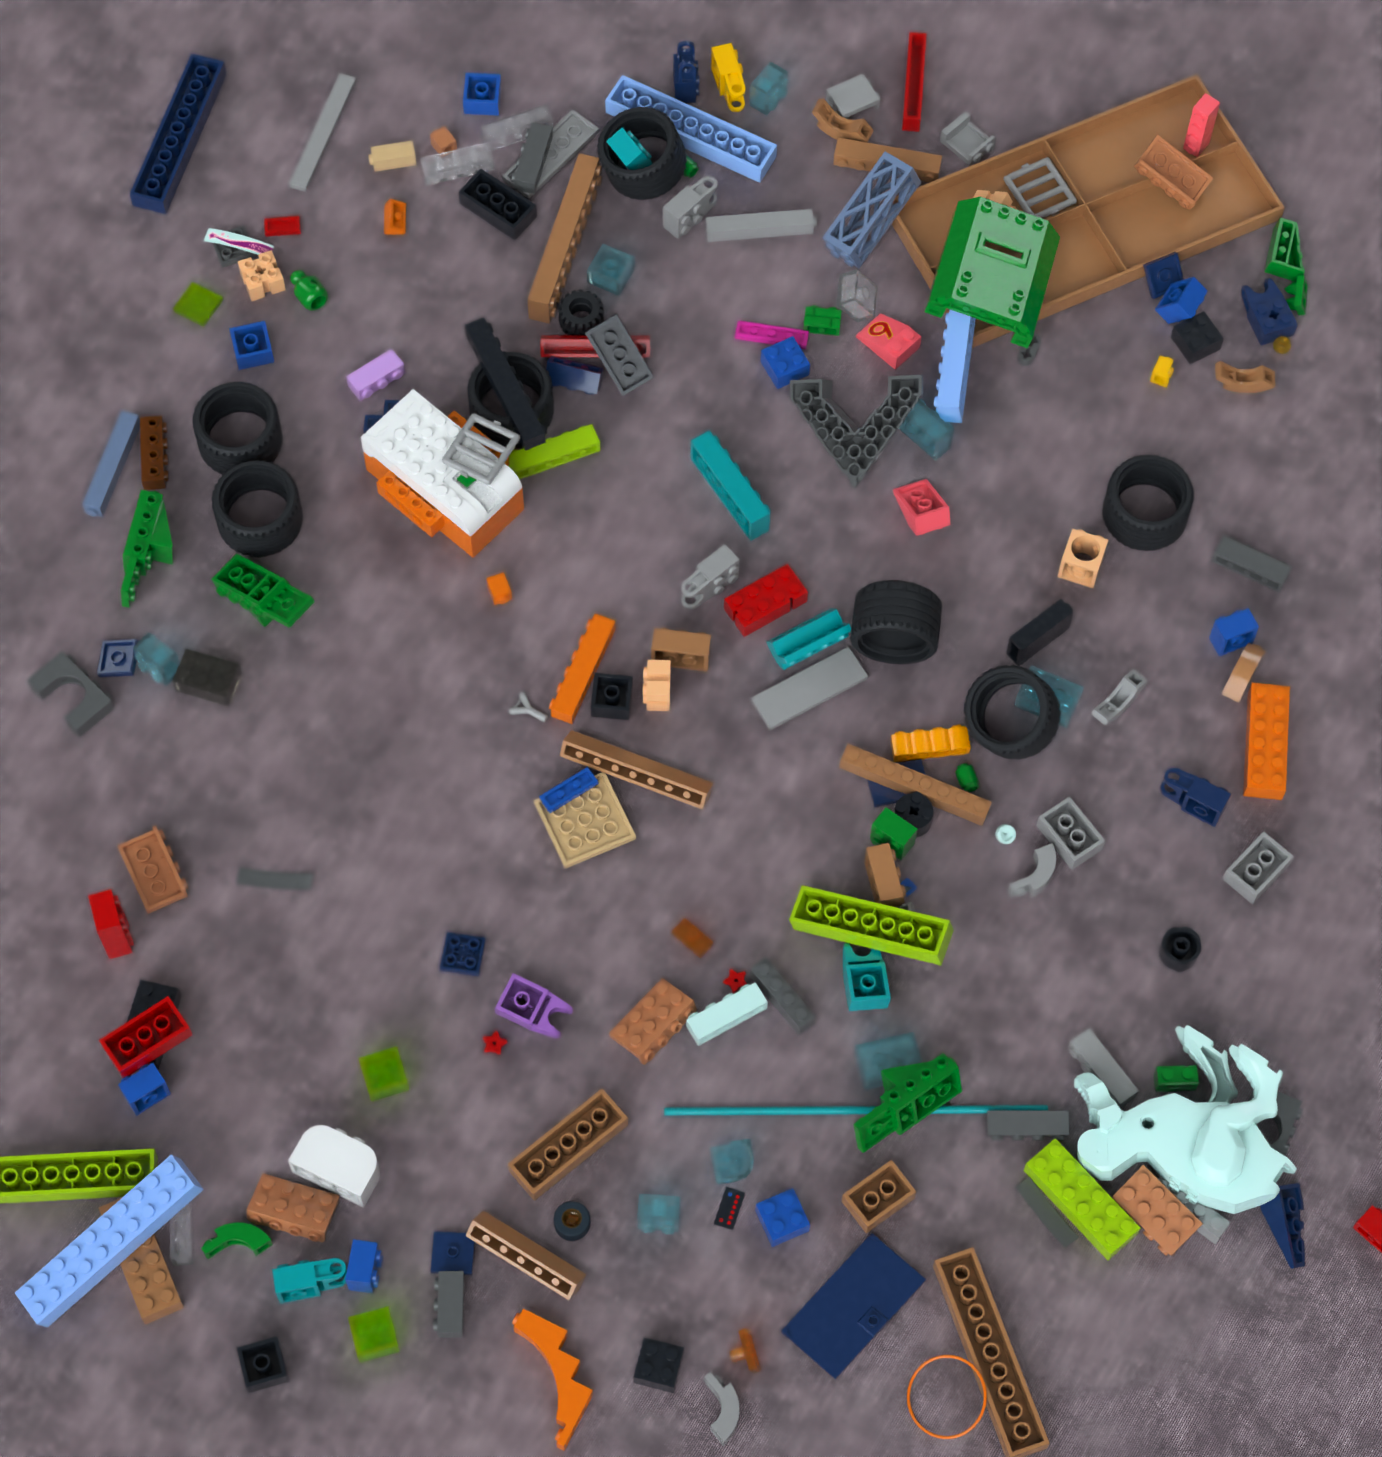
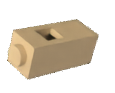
[368,141,416,172]

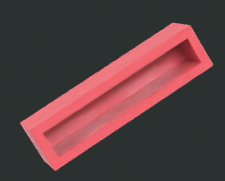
[1183,93,1220,157]

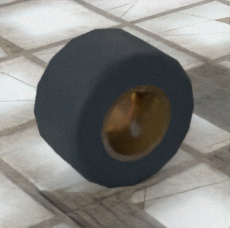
[553,1201,591,1241]

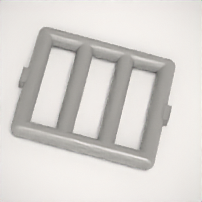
[1003,157,1077,219]
[442,413,520,485]

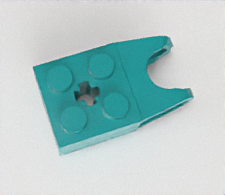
[606,128,653,170]
[843,943,891,1011]
[272,1258,347,1304]

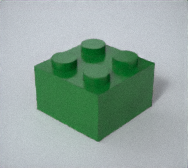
[870,807,918,861]

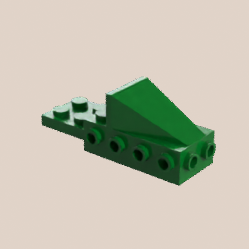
[121,490,174,608]
[211,553,315,628]
[853,1053,962,1153]

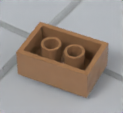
[651,627,711,672]
[864,843,906,907]
[841,1160,916,1233]

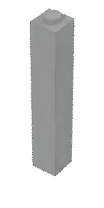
[705,209,817,242]

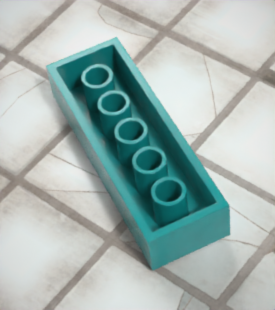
[690,430,771,541]

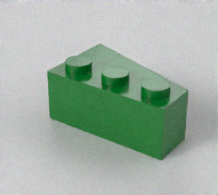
[1264,217,1305,282]

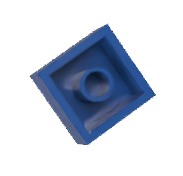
[463,73,501,116]
[1155,277,1208,324]
[229,321,274,370]
[760,336,810,389]
[1209,608,1259,657]
[118,1063,171,1116]
[755,1188,810,1247]
[345,1239,384,1294]

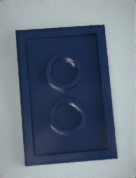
[867,759,926,807]

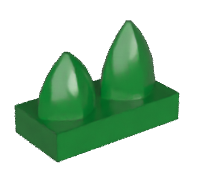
[1284,275,1308,316]

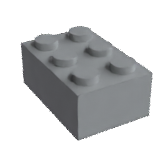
[1036,796,1105,870]
[1223,832,1294,905]

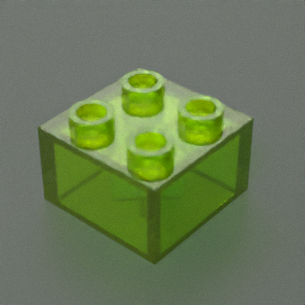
[358,1046,410,1102]
[348,1306,400,1363]

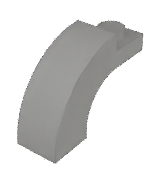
[1091,669,1148,726]
[1007,843,1056,898]
[704,1372,739,1446]

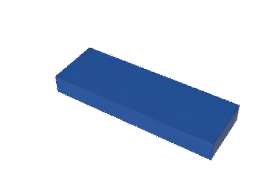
[539,767,599,813]

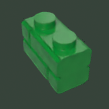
[803,305,842,336]
[1153,1065,1199,1092]

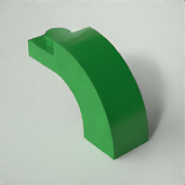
[201,1222,273,1260]

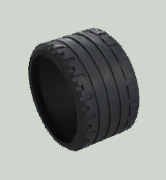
[597,107,687,200]
[467,351,554,447]
[192,381,283,474]
[1102,454,1194,551]
[211,460,303,557]
[850,580,942,665]
[963,665,1061,760]

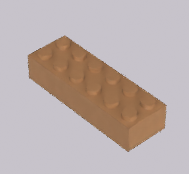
[507,1089,628,1201]
[98,1198,184,1325]

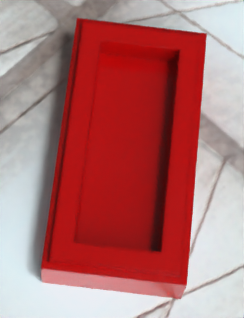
[264,216,301,237]

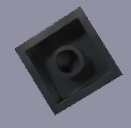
[1171,311,1224,364]
[591,673,633,720]
[236,1336,290,1393]
[633,1337,684,1393]

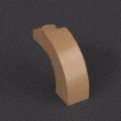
[811,98,874,142]
[1222,643,1266,703]

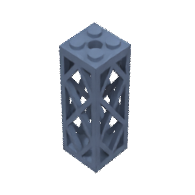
[822,151,921,269]

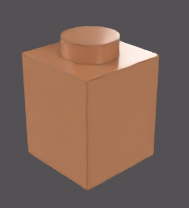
[430,126,457,159]

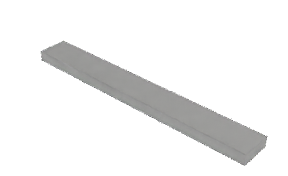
[289,73,356,192]

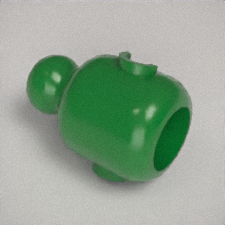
[290,269,328,311]

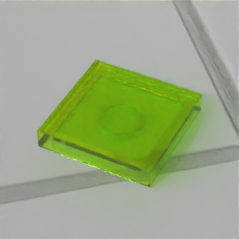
[173,282,223,327]

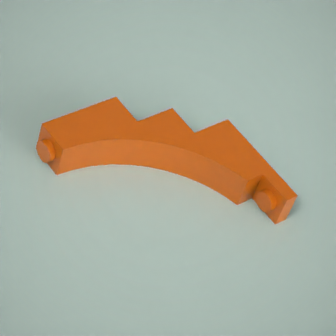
[512,1309,593,1451]

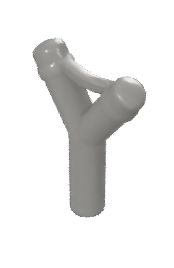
[509,692,548,723]

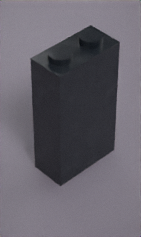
[1006,599,1073,666]

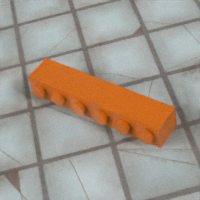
[549,613,616,724]

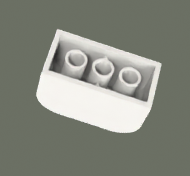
[288,1125,380,1208]

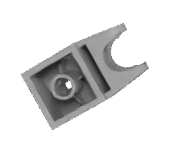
[663,176,718,239]
[681,544,740,609]

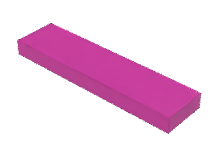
[735,320,809,349]

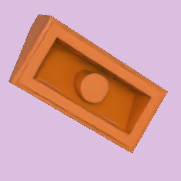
[384,198,406,235]

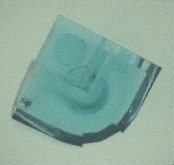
[710,1139,754,1186]

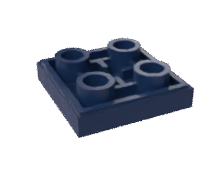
[440,932,486,977]

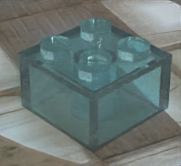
[750,61,788,116]
[587,244,635,296]
[133,632,182,686]
[637,1194,680,1234]

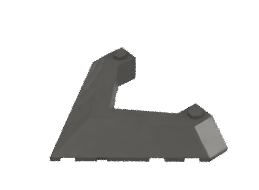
[790,375,923,489]

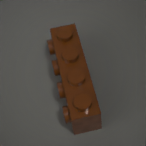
[140,415,169,490]

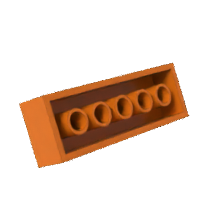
[1243,682,1290,800]

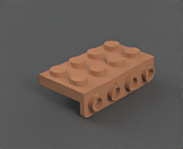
[1134,134,1213,210]
[117,825,189,914]
[608,978,697,1065]
[1112,1165,1203,1256]
[247,1173,340,1242]

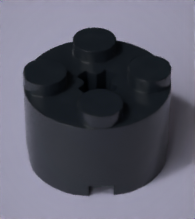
[894,792,934,838]
[1158,926,1201,973]

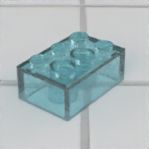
[898,399,954,461]
[1014,665,1084,728]
[854,1032,922,1090]

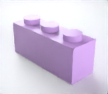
[346,349,405,401]

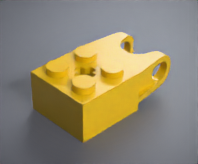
[711,43,746,112]

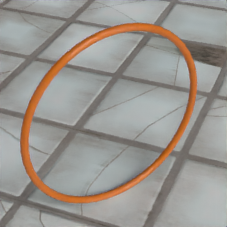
[907,1355,987,1439]

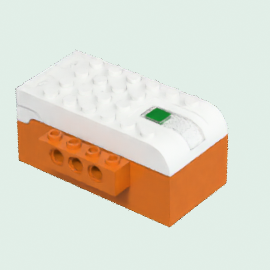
[361,389,524,558]

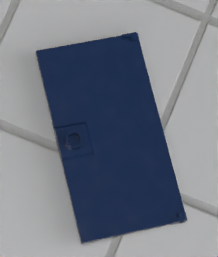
[781,1233,926,1380]

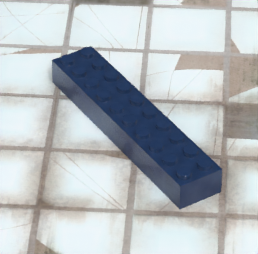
[130,53,227,214]

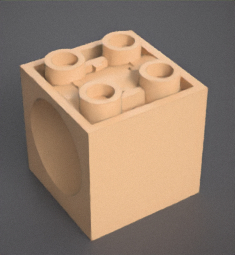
[1058,528,1108,588]

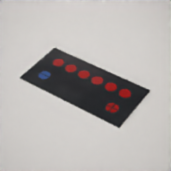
[714,1187,745,1230]

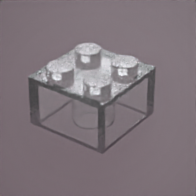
[836,269,878,323]

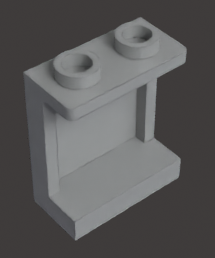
[826,74,881,119]
[940,111,996,166]

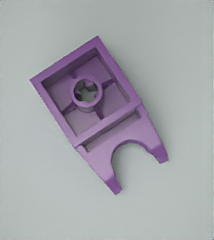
[495,973,573,1038]

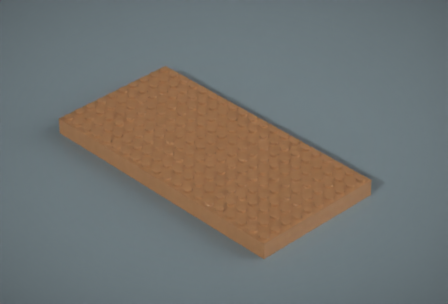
[892,75,1285,348]

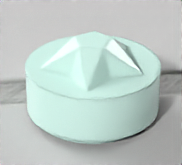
[995,824,1016,844]

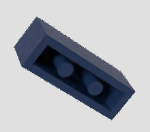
[546,356,604,395]

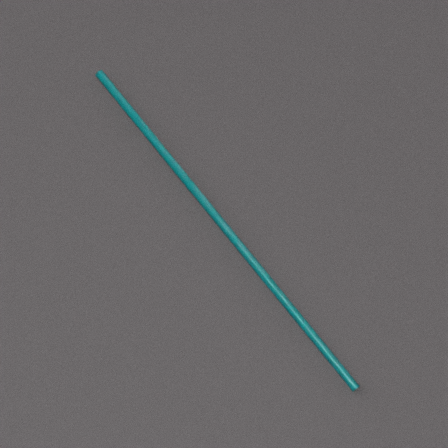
[664,1105,1048,1116]

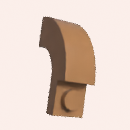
[1215,361,1275,393]

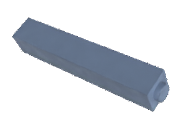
[82,410,140,517]

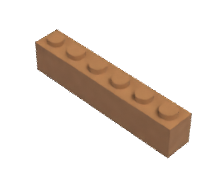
[833,137,942,183]
[466,1210,587,1300]

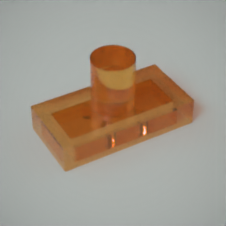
[671,917,714,959]
[729,1328,762,1374]

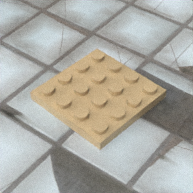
[533,772,636,869]

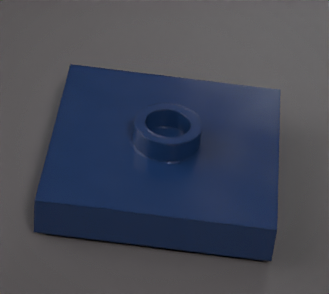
[1143,252,1184,299]
[97,639,140,678]
[431,1231,475,1275]

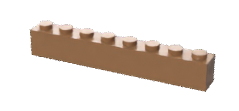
[560,730,714,810]
[839,743,992,826]

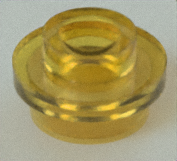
[1273,336,1291,354]

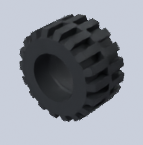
[558,289,604,335]

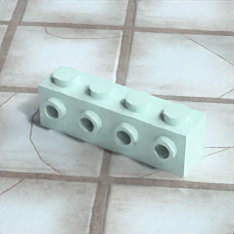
[686,982,768,1046]

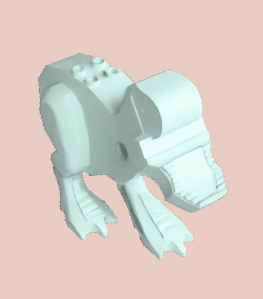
[1074,1025,1297,1214]

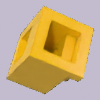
[1150,355,1175,388]

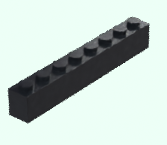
[464,317,547,451]

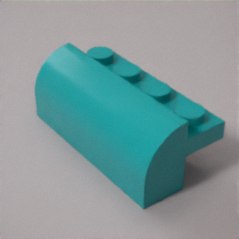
[766,608,851,670]

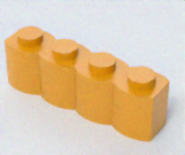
[890,725,971,762]

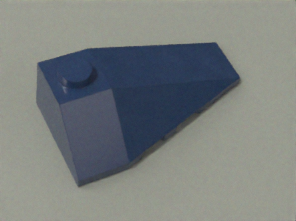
[1260,1183,1305,1269]

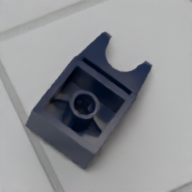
[673,41,699,103]
[1241,278,1298,346]
[1160,767,1231,827]

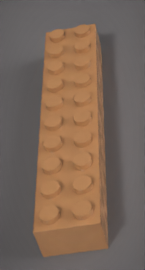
[527,153,602,324]
[933,1247,1050,1457]

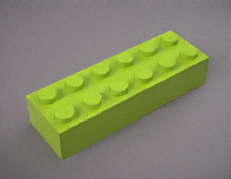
[1023,1138,1141,1261]

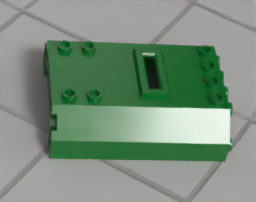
[924,197,1060,348]

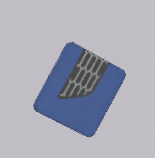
[900,878,917,897]

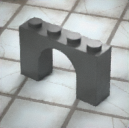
[27,652,115,738]
[1249,1089,1303,1156]

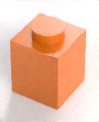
[486,572,512,605]

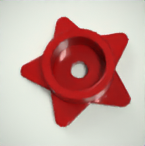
[723,969,747,993]
[482,1031,508,1055]

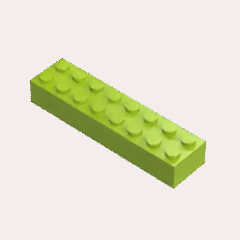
[789,885,954,966]
[0,1149,158,1204]

